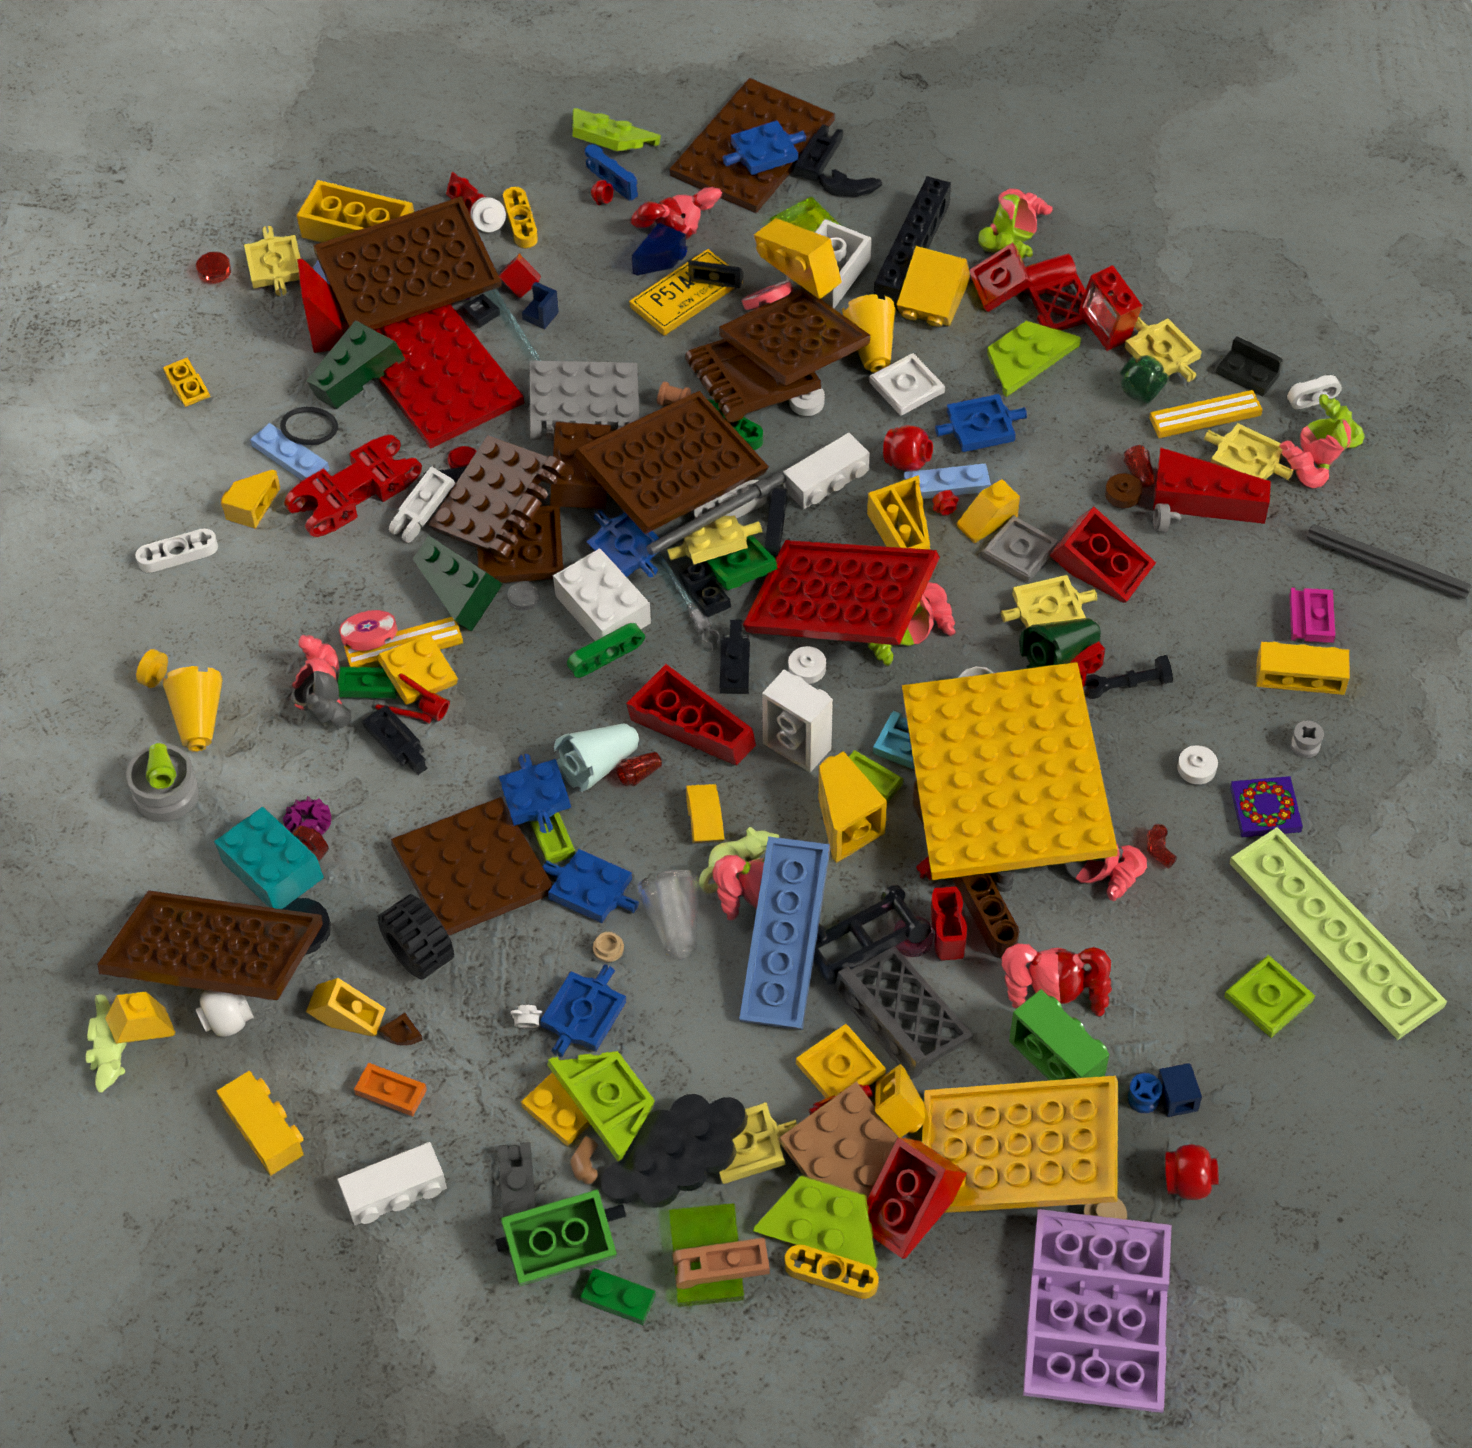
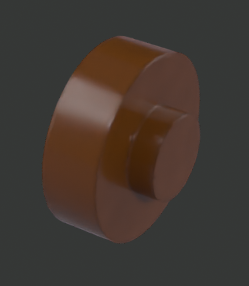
[1105,473,1142,508]

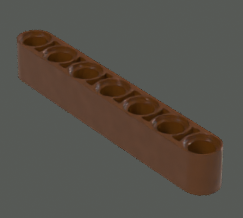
[912,781,1020,959]

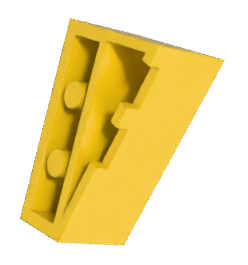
[867,475,930,549]

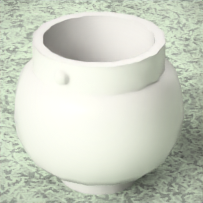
[196,990,254,1037]

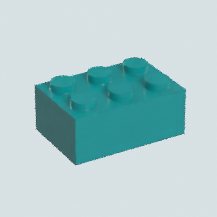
[214,806,324,909]

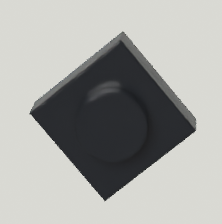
[462,294,500,328]

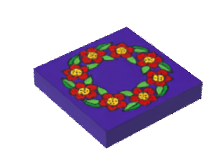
[1230,776,1303,837]

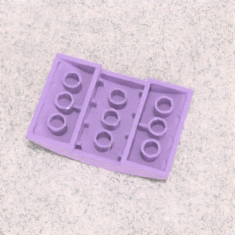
[1023,1209,1171,1413]

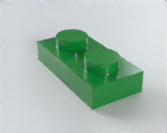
[338,667,397,699]
[581,1268,656,1325]

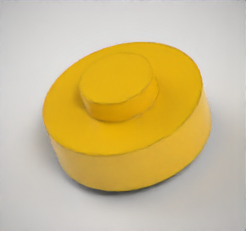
[136,649,168,688]

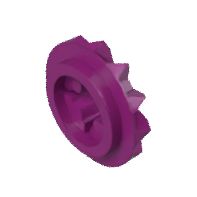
[283,796,332,840]

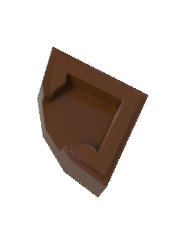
[378,1013,423,1045]

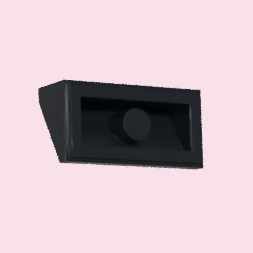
[688,260,744,289]

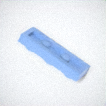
[250,423,329,481]
[904,463,991,499]

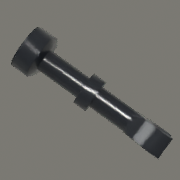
[1085,655,1173,699]

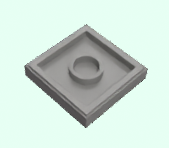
[981,515,1060,583]

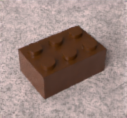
[550,422,611,509]

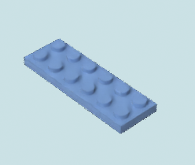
[739,836,831,1030]

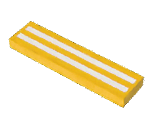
[1149,390,1263,438]
[344,617,463,668]

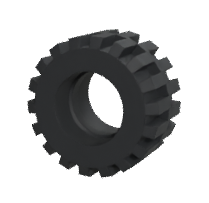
[378,894,454,980]

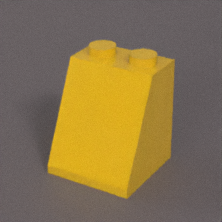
[897,246,971,327]
[818,751,887,863]

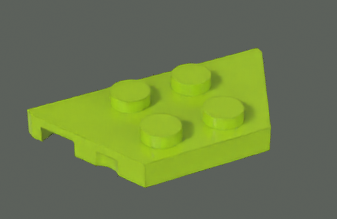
[572,108,661,151]
[987,321,1081,397]
[547,1051,655,1161]
[754,1175,878,1269]

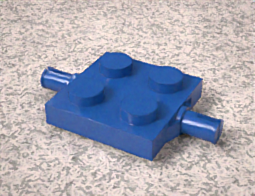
[723,120,806,175]
[935,394,1027,452]
[586,510,660,578]
[499,754,572,833]
[543,849,639,923]
[540,964,626,1058]

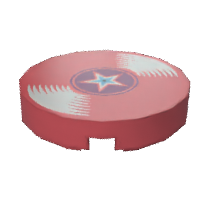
[742,280,793,310]
[339,610,398,651]

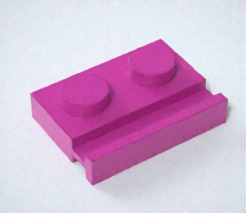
[1289,588,1336,643]

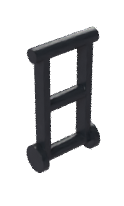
[813,885,931,985]

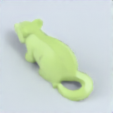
[699,827,779,893]
[86,994,127,1093]

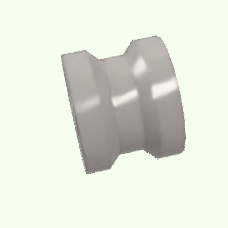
[1291,720,1324,758]

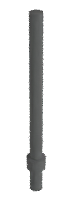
[646,472,787,555]

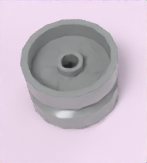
[126,744,200,822]

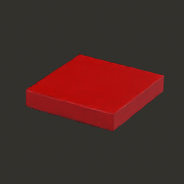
[969,243,1033,312]

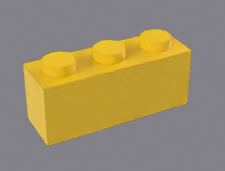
[1256,642,1350,695]
[216,1070,304,1176]

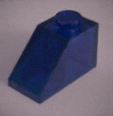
[631,223,688,275]

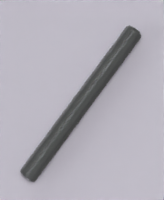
[1307,524,1471,599]

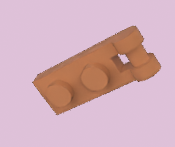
[672,1238,770,1289]

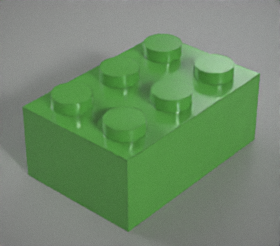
[1009,989,1110,1081]
[501,1189,617,1287]

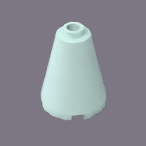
[554,723,639,792]

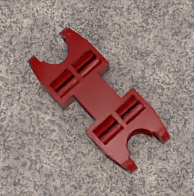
[284,434,422,537]

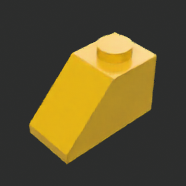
[221,469,281,529]
[957,479,1020,544]
[306,978,386,1037]
[105,992,176,1044]
[875,1064,925,1138]

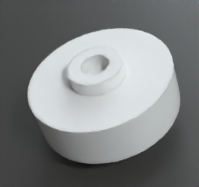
[471,197,506,232]
[789,388,825,416]
[788,646,826,684]
[1177,746,1218,784]

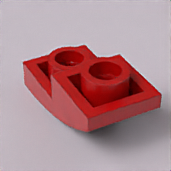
[1070,641,1105,687]

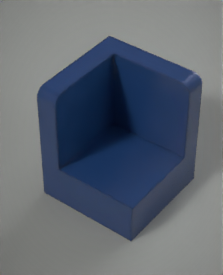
[522,282,559,330]
[1157,1063,1202,1118]

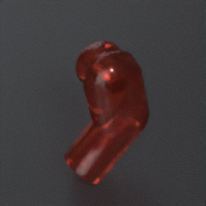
[1147,824,1177,868]

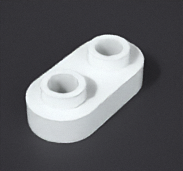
[1287,375,1342,410]

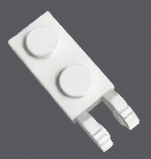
[388,467,456,543]

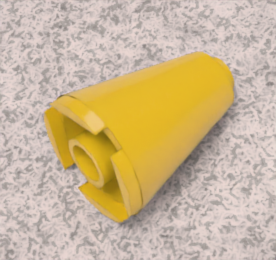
[842,294,895,373]
[163,666,223,752]

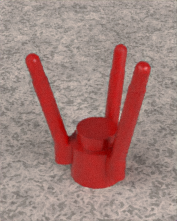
[375,673,450,724]

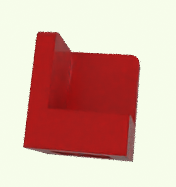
[499,253,541,298]

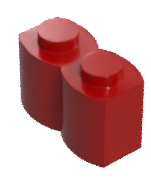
[930,886,967,961]

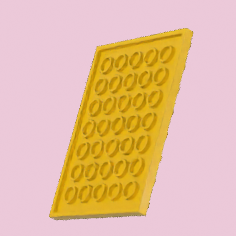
[902,662,1118,880]

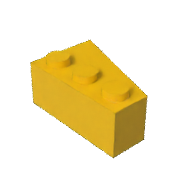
[754,218,842,299]

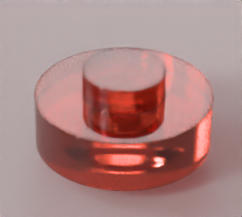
[196,252,231,284]
[292,825,329,861]

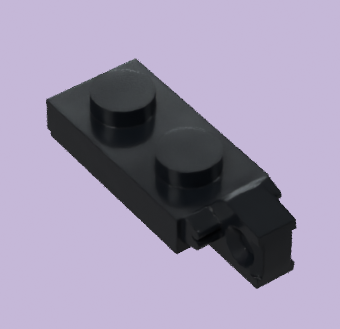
[719,620,750,694]
[362,705,428,775]

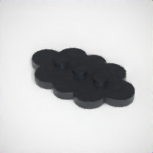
[601,1094,748,1208]

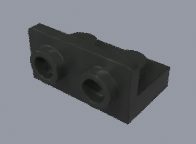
[1216,336,1283,397]

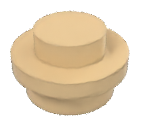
[593,932,624,962]

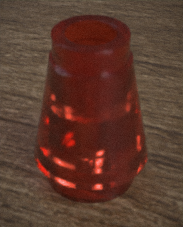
[1123,445,1155,488]
[616,751,662,786]

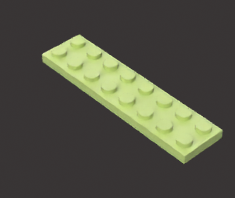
[1229,827,1447,1040]

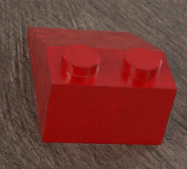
[297,258,348,353]
[1049,506,1156,603]
[867,1137,967,1259]

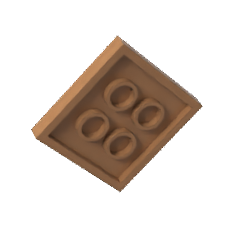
[778,1081,897,1197]

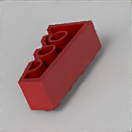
[1153,447,1271,524]
[626,664,756,766]

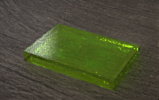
[669,1203,745,1307]

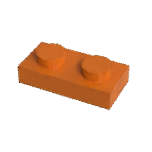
[354,1063,427,1117]

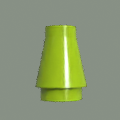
[146,743,176,789]

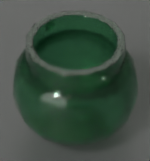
[1120,355,1170,405]

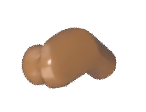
[570,1137,598,1185]

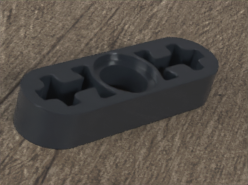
[764,488,788,558]

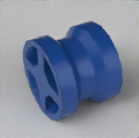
[1128,1073,1162,1113]

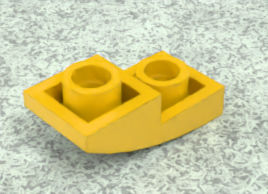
[163,357,210,407]
[686,784,724,843]

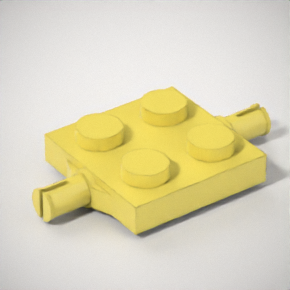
[244,226,301,296]
[1125,316,1202,382]
[1204,423,1293,480]
[667,515,762,564]
[1001,575,1097,628]
[719,1102,797,1184]

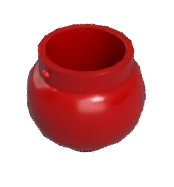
[883,425,933,472]
[1165,1144,1219,1200]

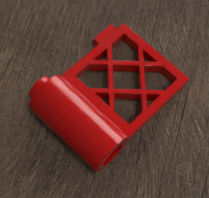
[1023,253,1086,331]

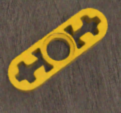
[503,187,538,248]
[785,1244,879,1299]

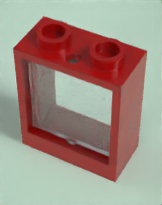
[1078,265,1143,351]

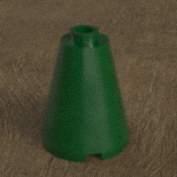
[1019,618,1101,669]

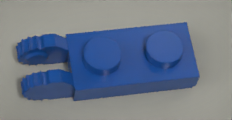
[584,144,638,201]

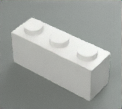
[783,433,870,510]
[337,1142,447,1225]

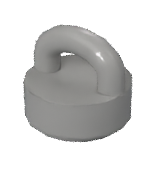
[1153,504,1181,532]

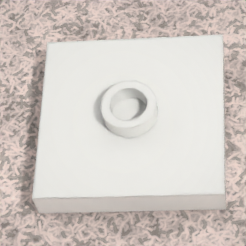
[869,353,945,416]

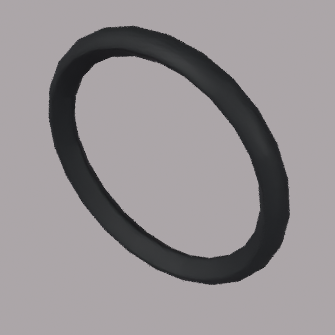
[280,407,338,445]

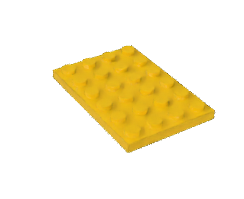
[922,1076,1118,1213]

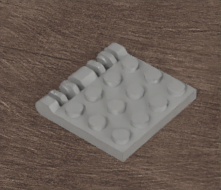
[529,360,639,441]

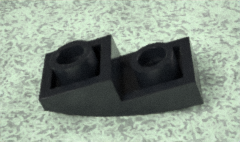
[678,562,731,618]

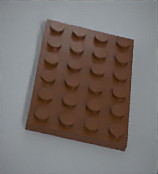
[670,78,835,213]
[313,197,501,330]
[575,391,769,534]
[97,890,323,1001]

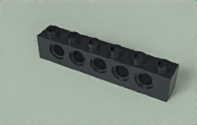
[874,176,951,311]

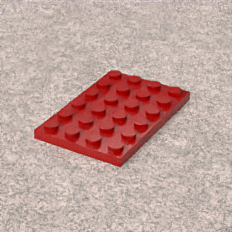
[375,304,524,449]
[743,540,940,645]

